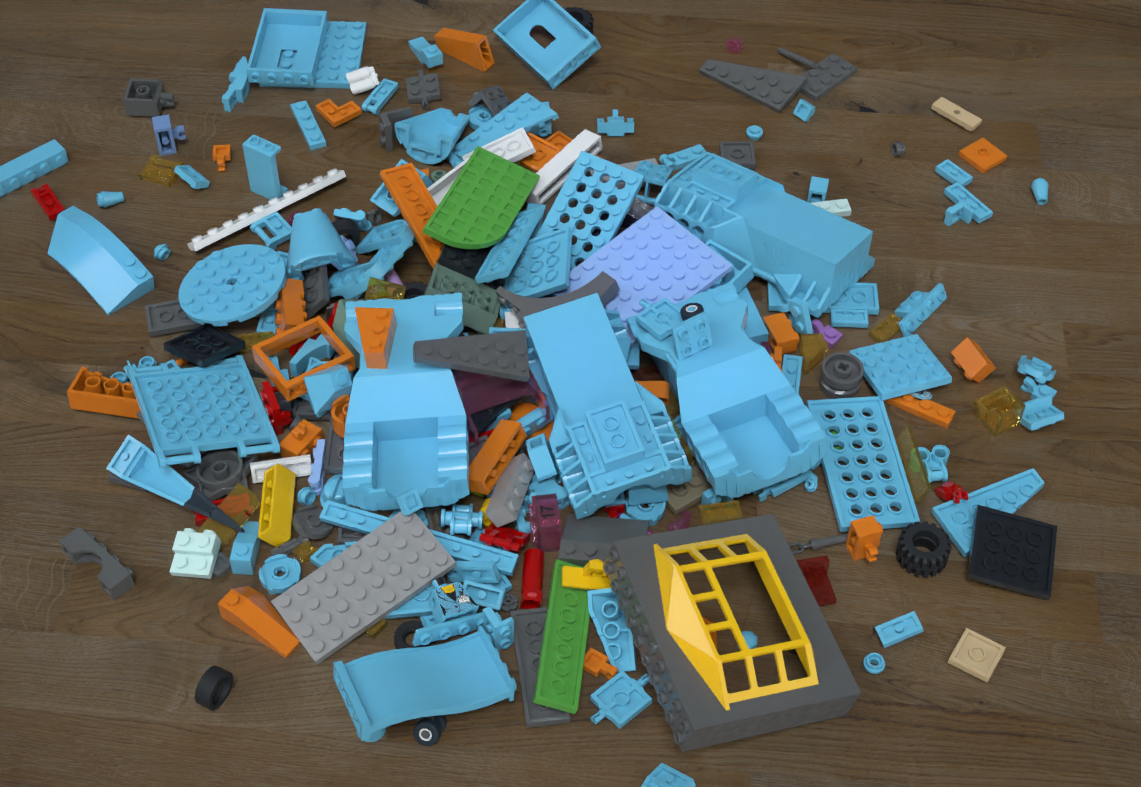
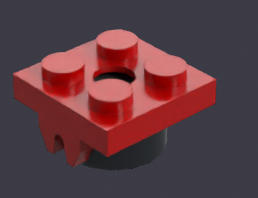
[260,380,293,435]

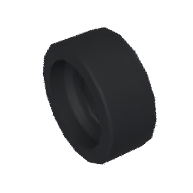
[195,665,233,711]

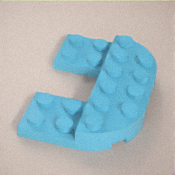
[328,219,414,299]

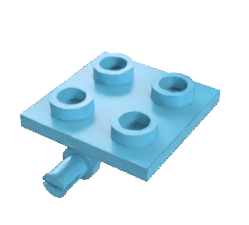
[634,161,674,205]

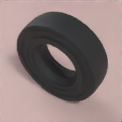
[394,620,432,649]

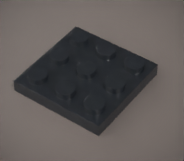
[163,324,245,367]

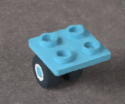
[671,303,713,360]

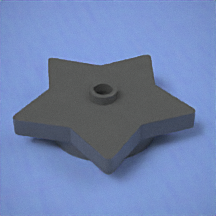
[183,449,259,501]

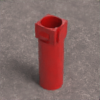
[520,548,545,609]

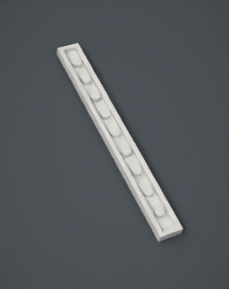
[187,168,346,251]

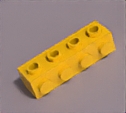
[258,463,296,547]

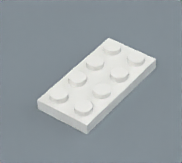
[462,127,536,163]

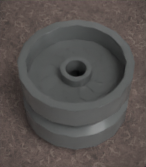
[819,352,864,399]

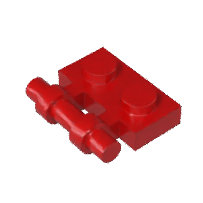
[479,523,530,552]

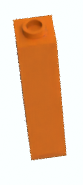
[434,28,495,72]

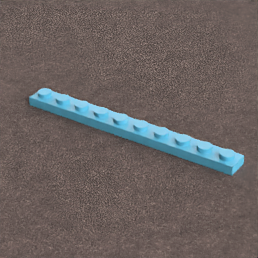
[319,500,519,576]

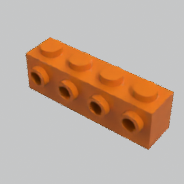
[469,419,527,495]

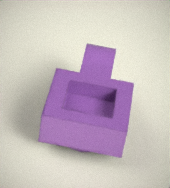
[811,318,843,349]

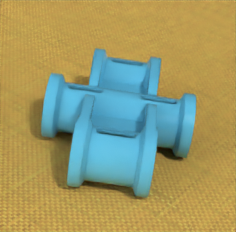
[441,502,483,536]

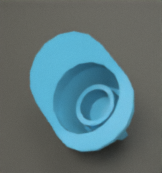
[320,474,350,508]

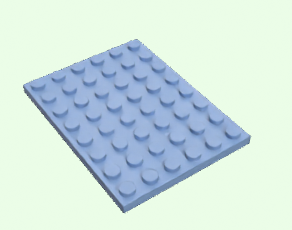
[551,206,732,348]

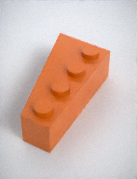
[274,278,307,348]
[67,366,140,419]

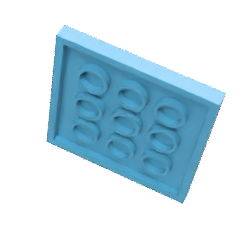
[503,226,572,298]
[849,334,952,401]

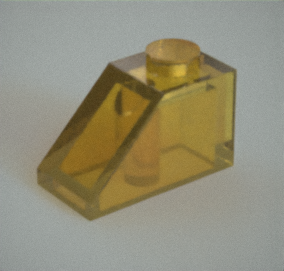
[799,333,828,375]

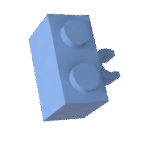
[152,114,186,156]

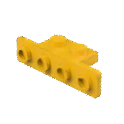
[562,559,611,590]

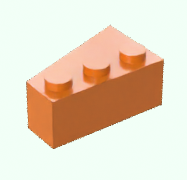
[355,307,397,369]

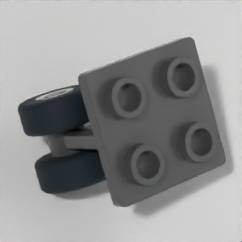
[413,715,447,746]

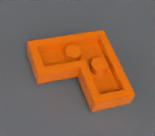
[315,99,362,128]

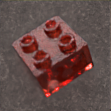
[796,555,837,606]

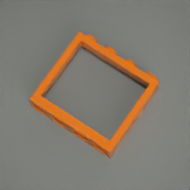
[252,315,356,401]

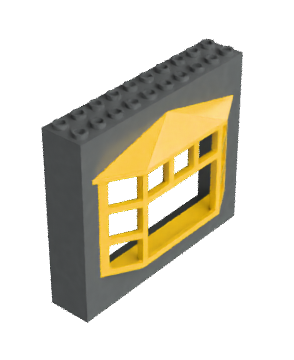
[603,514,861,752]

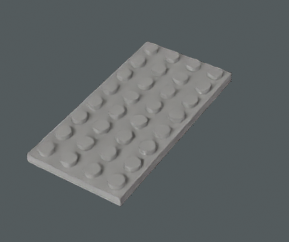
[271,511,457,665]

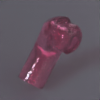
[667,511,692,531]

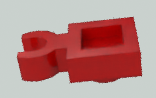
[935,482,969,504]

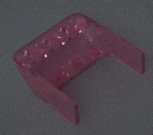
[452,368,550,446]

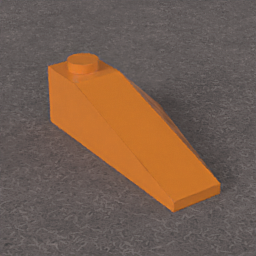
[218,586,300,659]

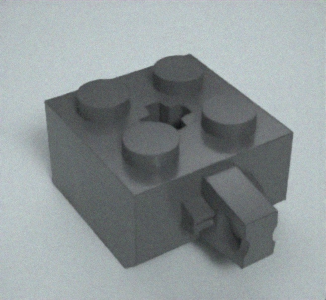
[123,78,175,117]

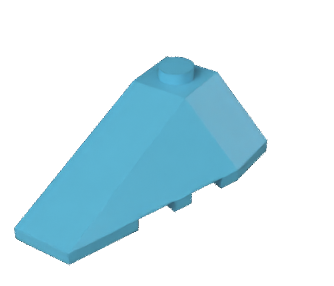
[587,588,636,673]

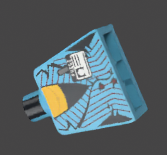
[429,577,479,624]

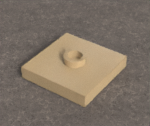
[948,628,1006,683]

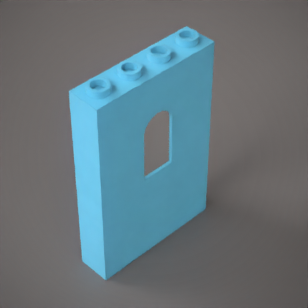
[493,0,601,90]
[246,8,329,86]

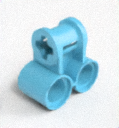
[910,445,950,484]

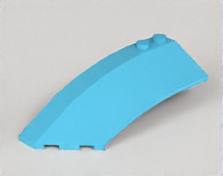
[47,206,155,316]

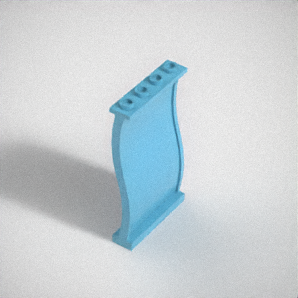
[333,626,517,741]

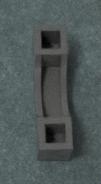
[59,526,135,600]

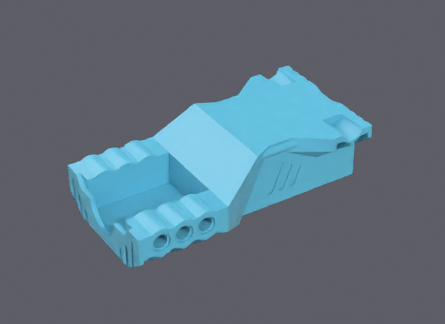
[654,152,875,318]
[626,282,827,498]
[342,293,470,511]
[524,293,692,519]

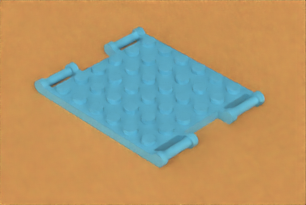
[127,355,280,468]

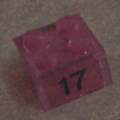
[528,493,562,552]

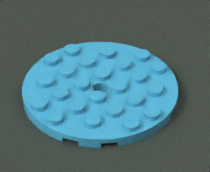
[178,244,287,326]

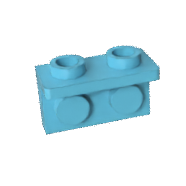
[482,606,514,650]

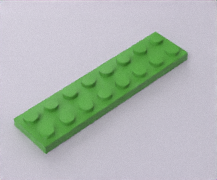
[533,559,590,714]

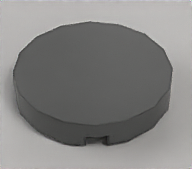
[292,505,333,539]

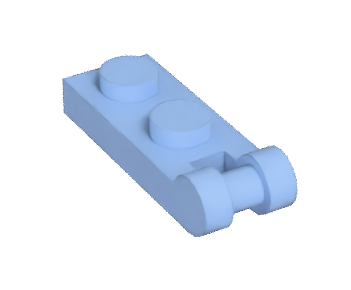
[308,439,327,496]

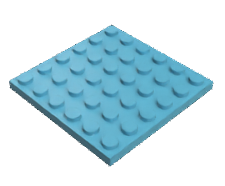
[259,21,367,89]

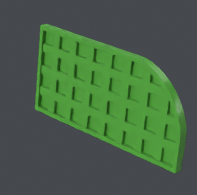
[422,146,540,249]

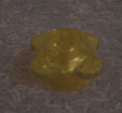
[293,541,317,562]

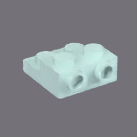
[170,528,222,579]

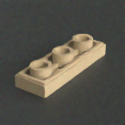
[931,97,982,132]

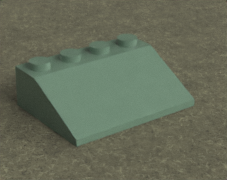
[423,263,500,334]

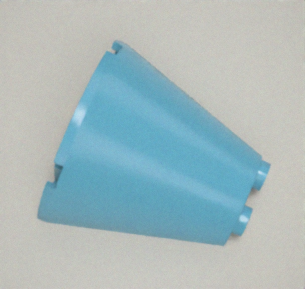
[394,108,470,164]
[286,208,357,280]

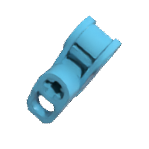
[522,467,570,513]

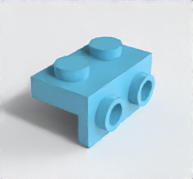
[1017,394,1064,431]

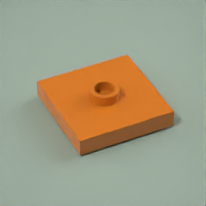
[958,138,1007,174]

